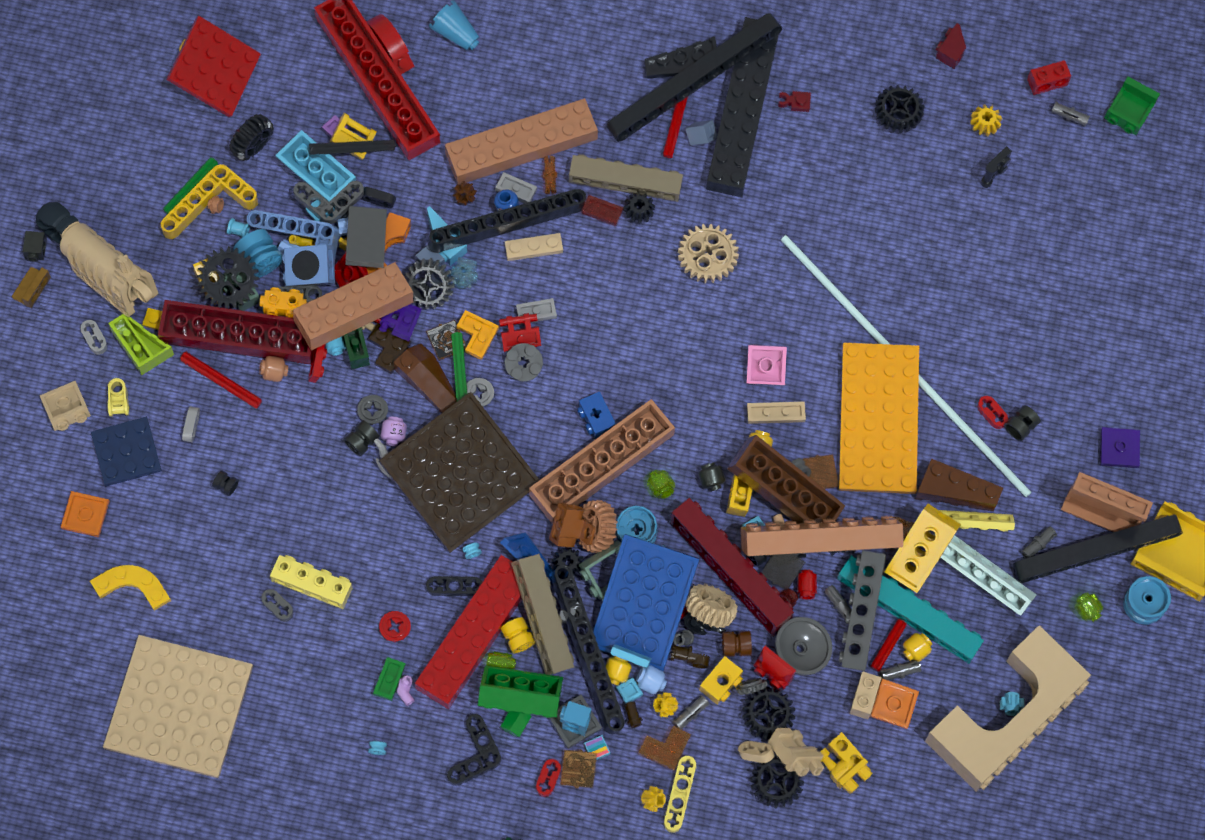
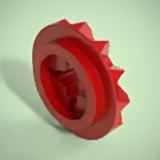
[379,611,411,642]

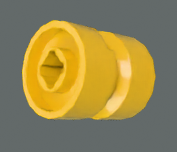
[501,617,535,654]

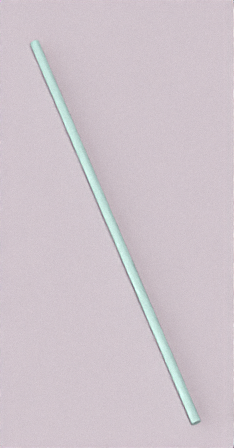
[781,235,1032,497]

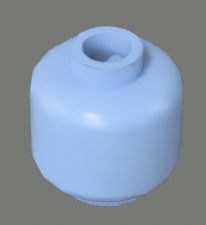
[636,665,667,694]

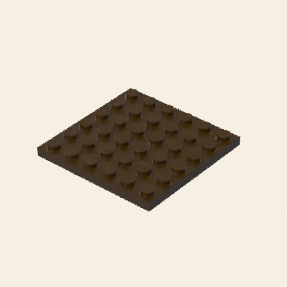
[379,392,539,553]

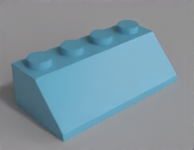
[276,130,356,202]

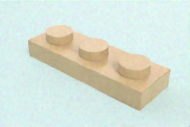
[505,233,563,261]
[747,402,806,424]

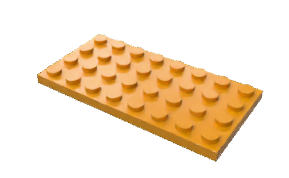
[839,343,919,494]

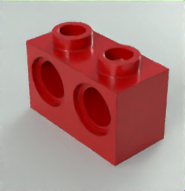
[1027,60,1071,95]

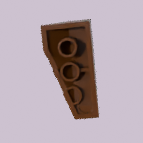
[393,343,457,413]

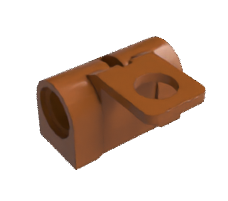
[549,503,596,547]

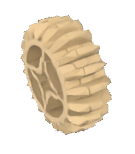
[685,584,738,628]

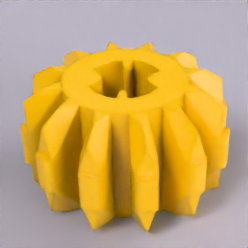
[970,104,1002,137]

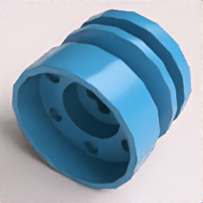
[233,229,283,278]
[616,506,657,543]

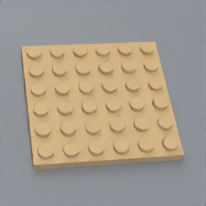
[103,635,253,779]

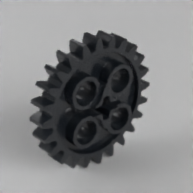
[197,246,260,309]

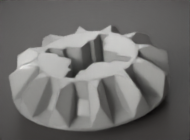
[467,378,494,408]

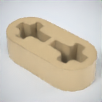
[738,741,774,763]

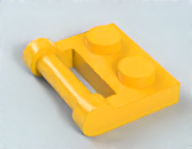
[329,113,376,160]

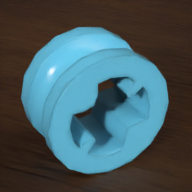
[462,543,482,559]
[368,741,387,755]

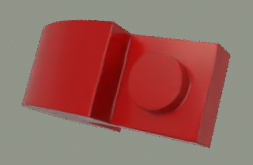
[366,14,415,74]

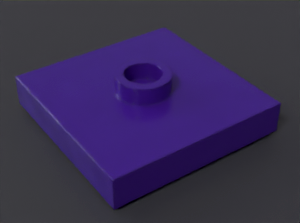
[1100,427,1140,468]

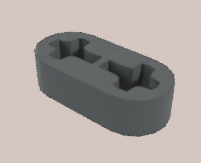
[261,589,294,622]

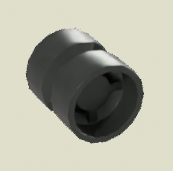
[1004,405,1041,441]
[343,420,380,457]

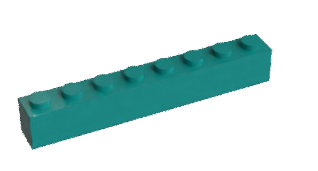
[837,556,984,664]

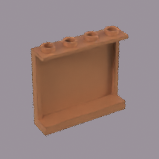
[1061,472,1153,532]

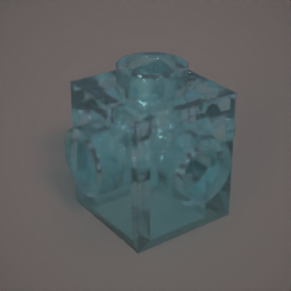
[450,257,479,289]

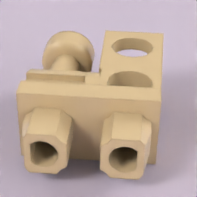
[768,728,824,776]

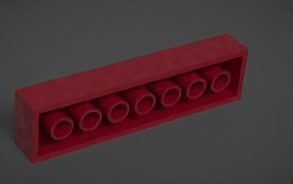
[158,300,313,364]
[670,498,794,638]

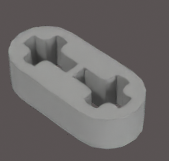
[80,320,107,355]
[182,406,200,443]

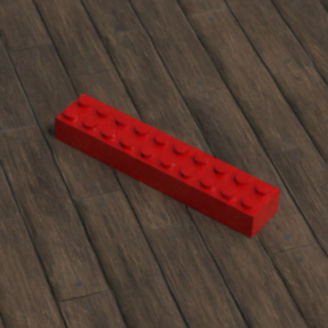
[314,0,440,161]

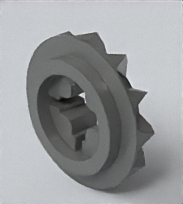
[357,395,388,425]
[736,678,768,695]

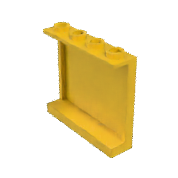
[1130,501,1205,602]

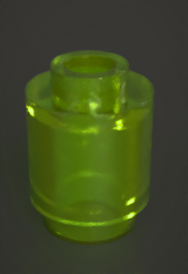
[486,651,516,670]

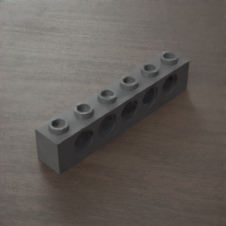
[839,550,886,672]

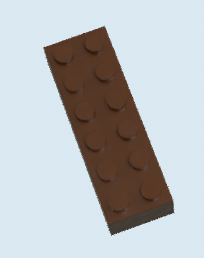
[727,435,845,524]

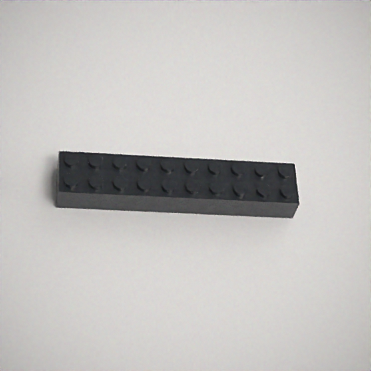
[706,17,781,197]

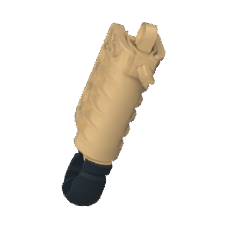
[36,202,159,317]

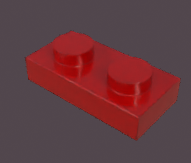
[308,344,327,383]

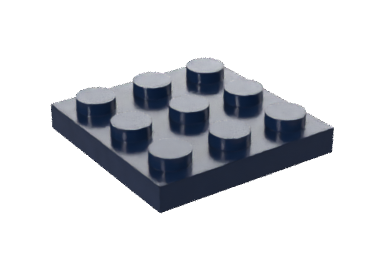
[91,416,162,487]

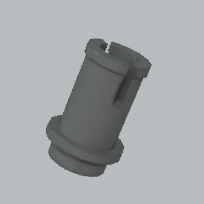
[673,630,694,646]

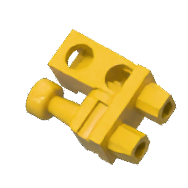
[820,732,873,794]

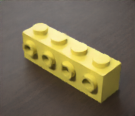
[270,555,353,609]

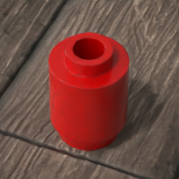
[797,570,817,600]

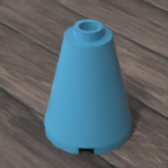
[429,0,479,50]

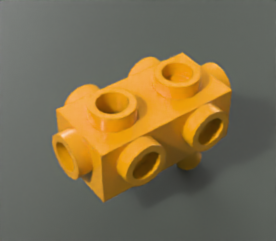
[260,287,307,318]

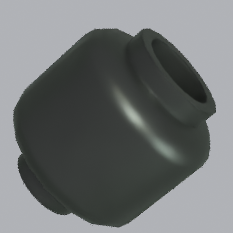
[698,462,726,492]

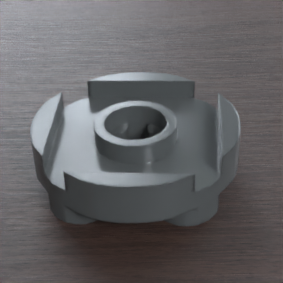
[505,343,543,382]

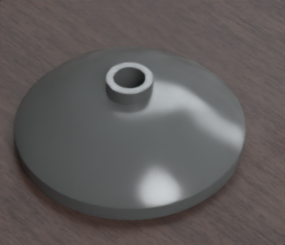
[775,617,832,676]

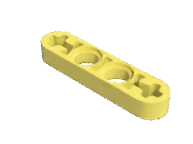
[664,756,696,833]

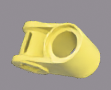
[108,378,129,417]

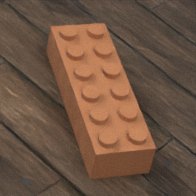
[293,262,413,350]

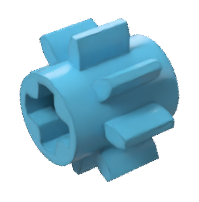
[1000,692,1024,716]

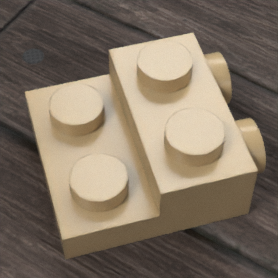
[40,381,91,431]

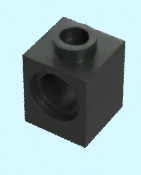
[22,231,47,262]

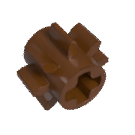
[453,181,477,206]

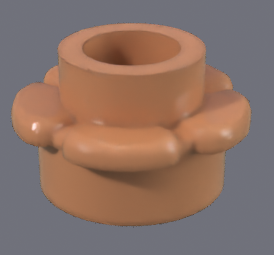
[208,196,224,214]

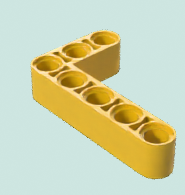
[161,164,258,239]

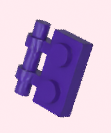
[379,304,422,341]

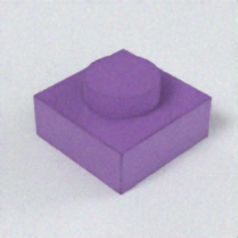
[322,115,348,138]

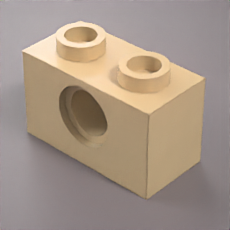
[849,672,882,720]

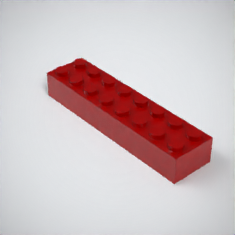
[415,555,522,710]

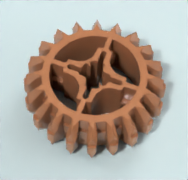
[579,500,618,553]

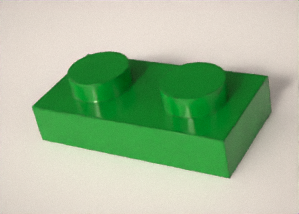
[373,657,406,701]

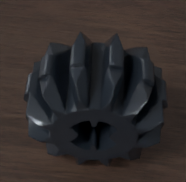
[623,191,655,224]
[551,547,584,579]

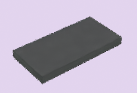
[345,206,387,268]

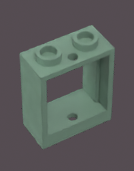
[579,540,622,601]

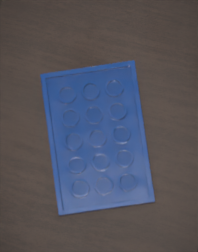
[593,534,700,671]

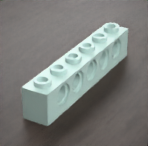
[933,533,1036,616]

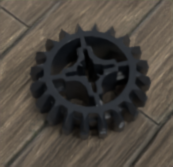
[874,84,925,134]
[229,114,274,161]
[742,687,796,740]
[750,756,804,808]

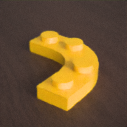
[90,565,171,611]

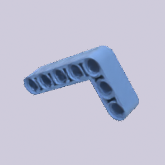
[247,210,339,260]

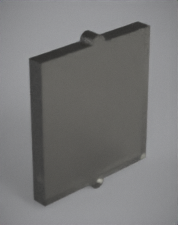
[761,554,805,590]

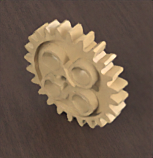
[678,224,739,283]

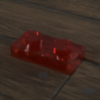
[582,195,623,226]

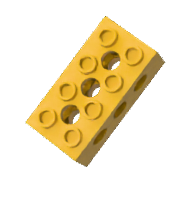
[884,504,961,593]

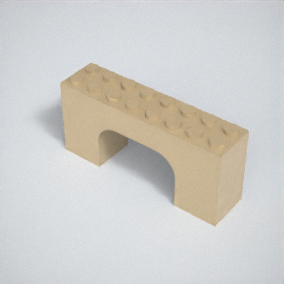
[925,626,1091,792]

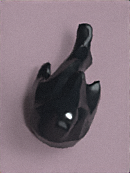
[684,612,727,635]

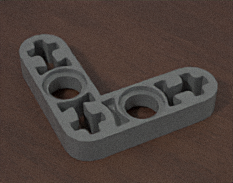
[293,181,364,224]

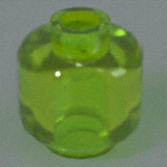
[647,470,675,499]
[1074,592,1104,622]

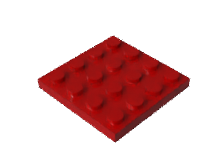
[166,16,261,117]

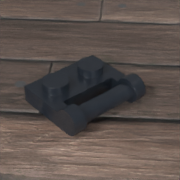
[981,146,1012,188]

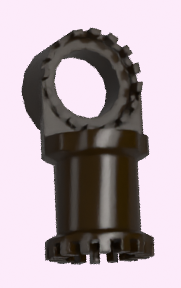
[670,643,710,669]

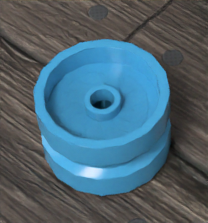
[1123,576,1171,625]

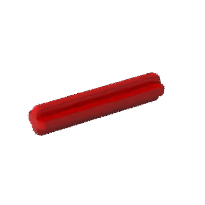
[871,619,907,672]

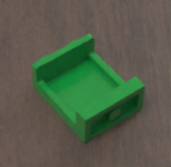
[1104,77,1160,135]

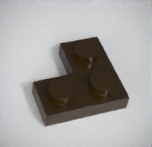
[368,323,411,374]

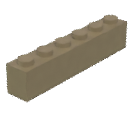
[569,154,683,202]
[511,554,574,675]

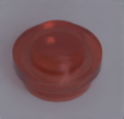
[780,588,798,607]

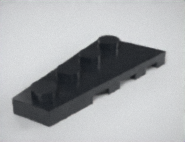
[644,36,717,79]

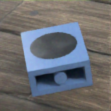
[282,245,335,286]

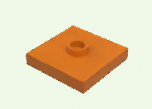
[61,491,110,537]
[870,679,919,729]

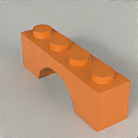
[366,212,411,274]

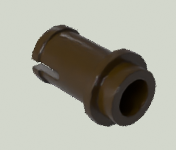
[623,701,643,728]

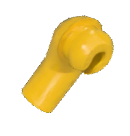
[289,234,315,247]

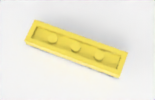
[939,510,1015,531]

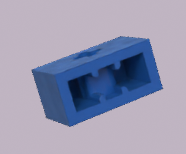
[577,392,616,439]

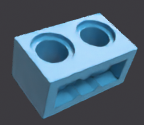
[560,701,592,736]

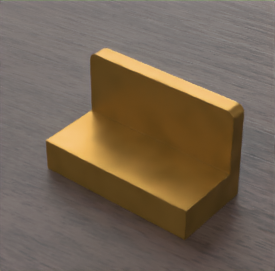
[12,267,51,308]

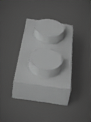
[495,172,537,203]
[516,298,557,325]

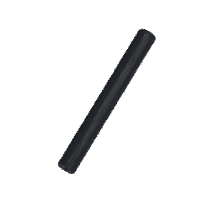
[307,140,396,155]

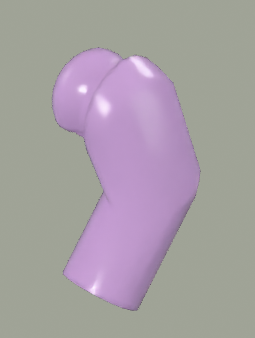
[397,675,415,706]

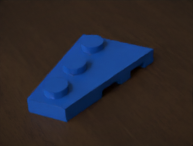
[500,532,553,584]

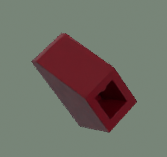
[936,23,966,69]

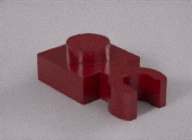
[778,91,811,112]

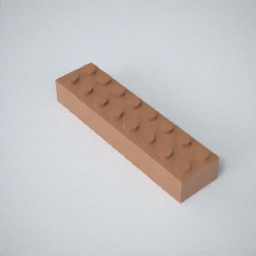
[445,99,598,185]
[529,399,675,524]
[741,515,903,556]

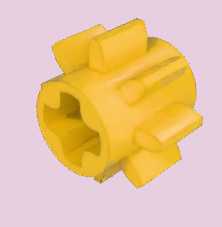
[653,692,678,717]
[641,786,666,812]

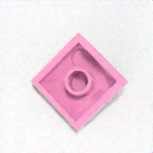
[747,345,787,385]

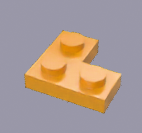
[457,310,499,360]

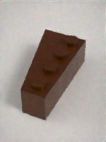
[915,458,1003,512]

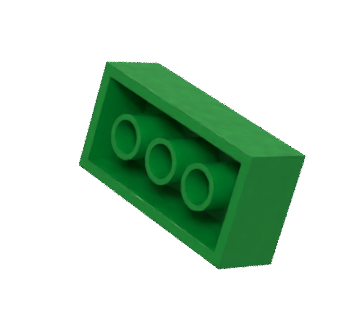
[478,665,563,718]

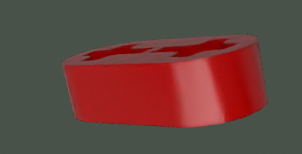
[977,396,1008,429]
[536,759,561,797]

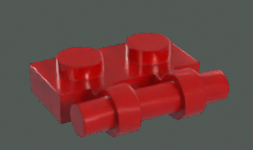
[499,313,541,352]

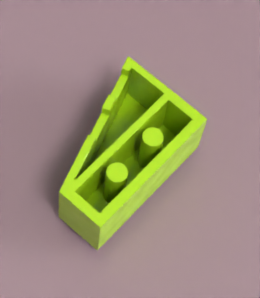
[108,314,174,375]

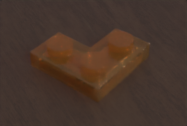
[638,726,691,771]

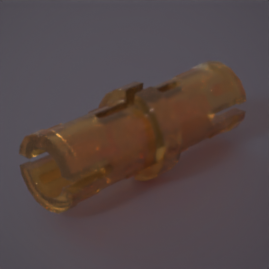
[543,156,557,194]

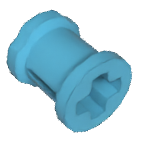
[227,218,250,237]

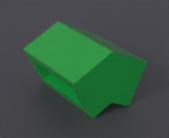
[500,711,532,737]

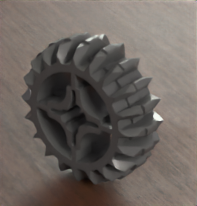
[405,258,455,309]

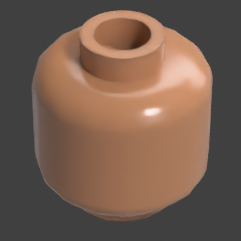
[259,356,288,382]

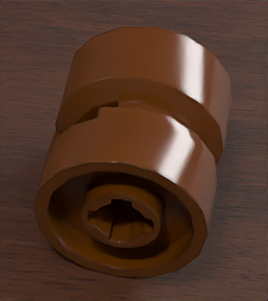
[722,631,752,657]

